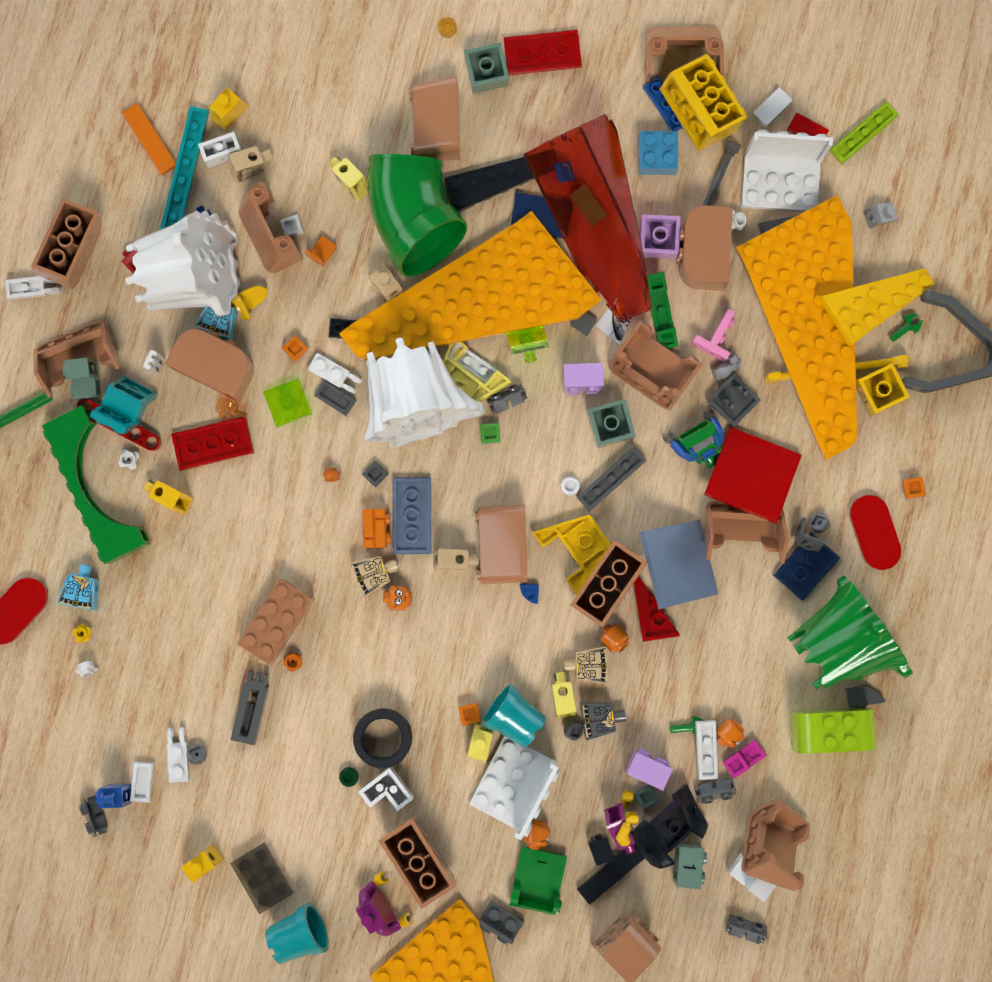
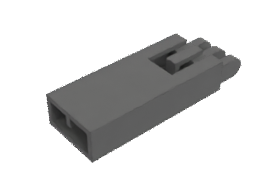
[230,670,269,745]

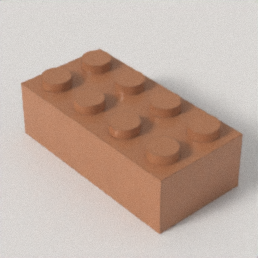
[238,578,315,665]

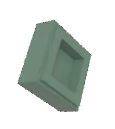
[633,784,660,810]

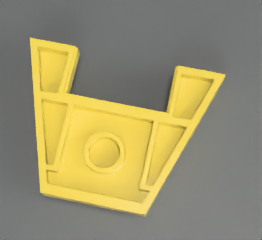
[443,342,512,403]

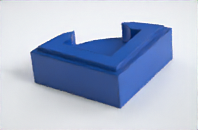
[520,584,539,604]

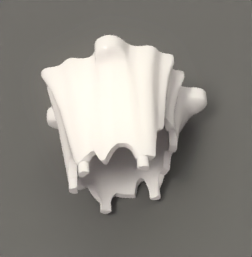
[125,211,240,316]
[364,338,485,447]

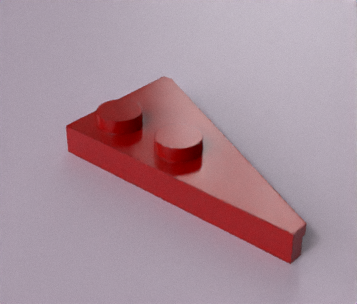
[634,577,680,642]

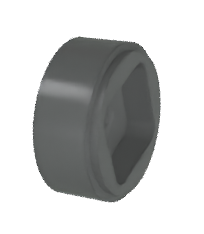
[809,513,830,533]
[564,720,583,741]
[187,744,207,765]

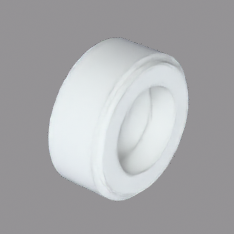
[560,476,580,496]

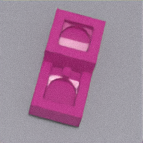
[723,739,767,779]

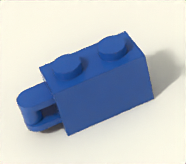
[95,784,131,808]

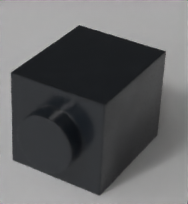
[587,833,615,866]

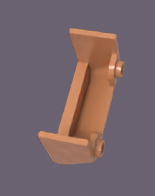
[645,27,724,84]
[34,320,120,398]
[704,501,789,564]

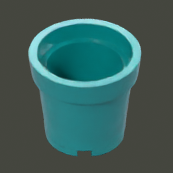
[482,684,546,748]
[265,903,329,964]

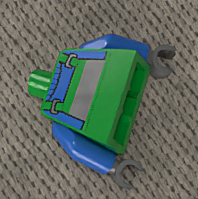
[663,408,724,468]

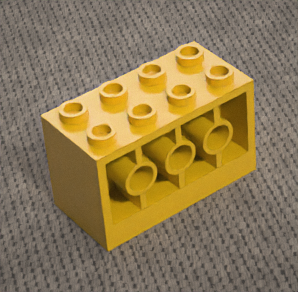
[659,53,748,152]

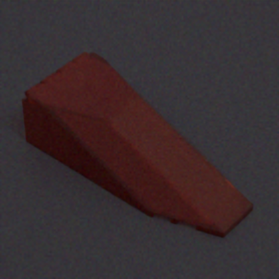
[524,114,652,321]

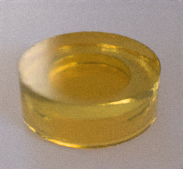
[438,17,457,38]

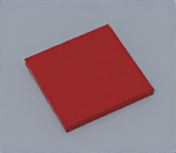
[704,426,802,524]

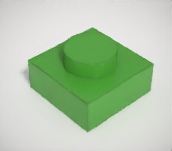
[480,423,500,444]

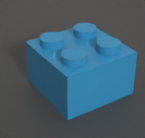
[638,131,678,175]

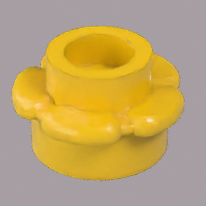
[72,624,92,643]

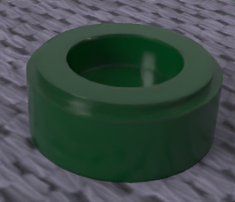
[339,767,359,787]

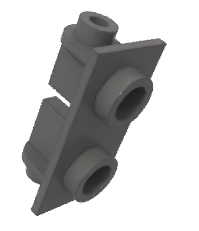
[486,384,528,414]
[694,778,736,804]
[79,795,108,837]
[725,914,768,944]

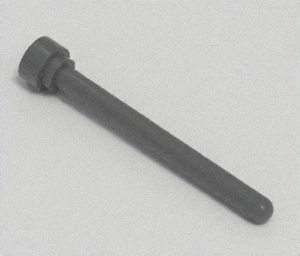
[702,140,741,206]

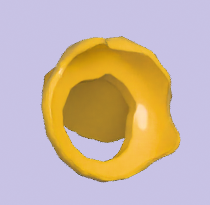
[231,286,268,320]

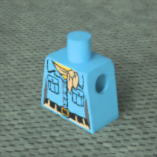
[195,307,238,341]
[57,564,99,610]

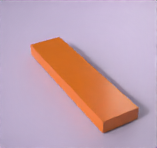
[121,103,176,176]

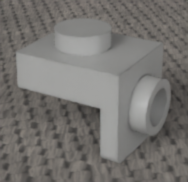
[864,202,898,228]

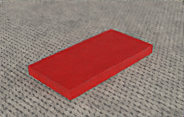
[504,29,582,76]
[171,416,254,471]

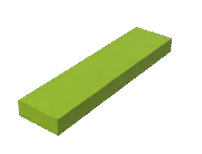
[829,101,899,165]

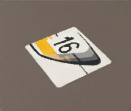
[596,298,635,345]

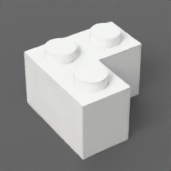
[358,767,414,811]
[727,853,776,902]

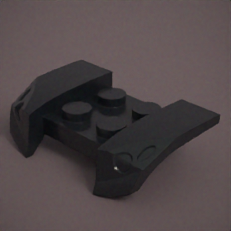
[630,784,708,869]

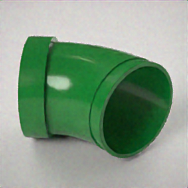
[368,154,467,277]

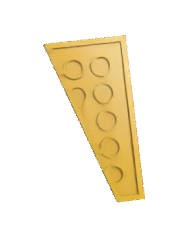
[819,268,935,346]

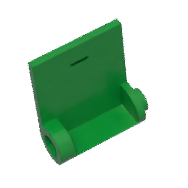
[509,846,567,915]

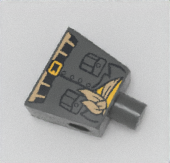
[580,702,626,740]

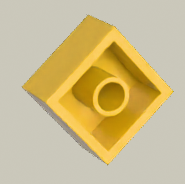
[856,363,910,417]

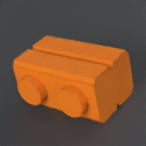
[362,509,391,549]

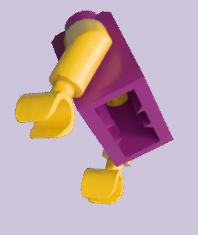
[604,790,639,854]

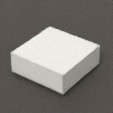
[280,214,304,238]

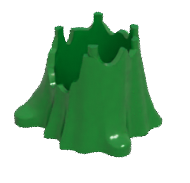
[787,575,914,689]

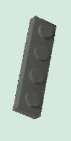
[577,447,647,512]

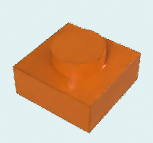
[282,335,309,363]
[902,477,926,499]
[458,702,482,726]

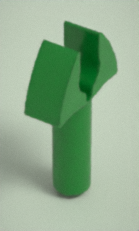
[889,314,923,342]
[670,716,704,738]

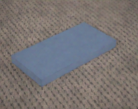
[393,477,431,554]

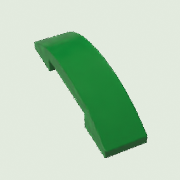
[645,271,679,349]

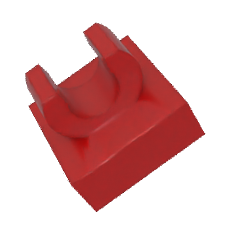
[121,250,138,274]

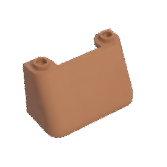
[409,77,461,161]
[239,182,303,273]
[608,321,703,410]
[475,504,528,584]
[741,798,810,891]

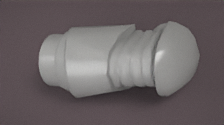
[712,354,741,381]

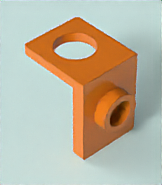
[305,236,337,267]

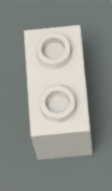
[198,132,242,168]

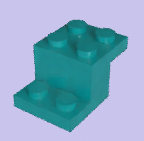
[90,376,158,434]

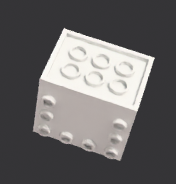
[741,130,833,212]
[469,736,560,840]

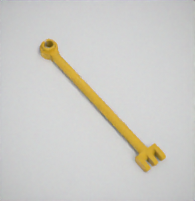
[764,355,910,383]

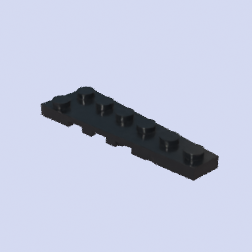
[444,149,557,213]

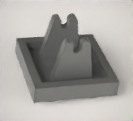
[706,374,761,428]

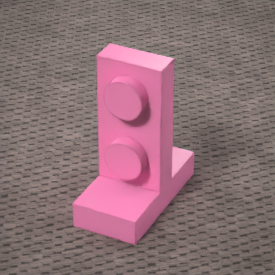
[691,309,735,362]

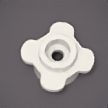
[732,210,746,231]
[118,449,140,470]
[75,661,98,678]

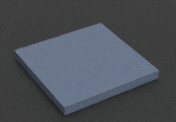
[640,520,718,609]

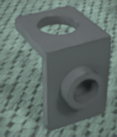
[794,517,825,552]

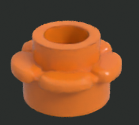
[322,468,341,482]
[283,652,303,671]

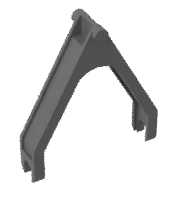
[901,291,992,393]

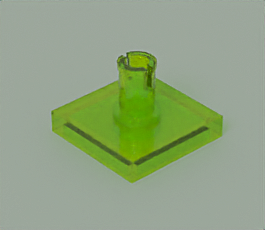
[506,326,549,363]
[263,378,312,428]

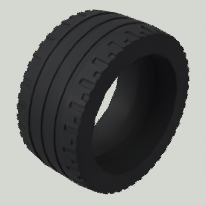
[353,708,412,768]

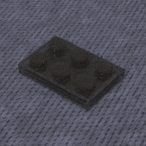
[230,842,294,914]

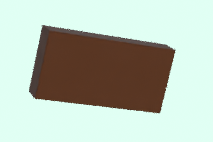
[570,184,607,226]

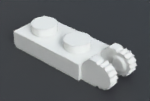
[5,276,61,300]
[308,353,362,394]
[167,727,190,783]

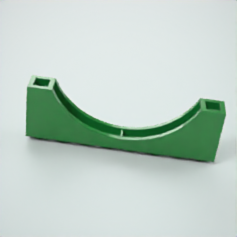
[42,405,151,564]

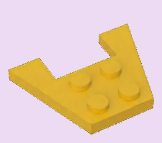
[531,514,611,595]

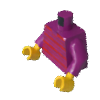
[356,872,414,937]

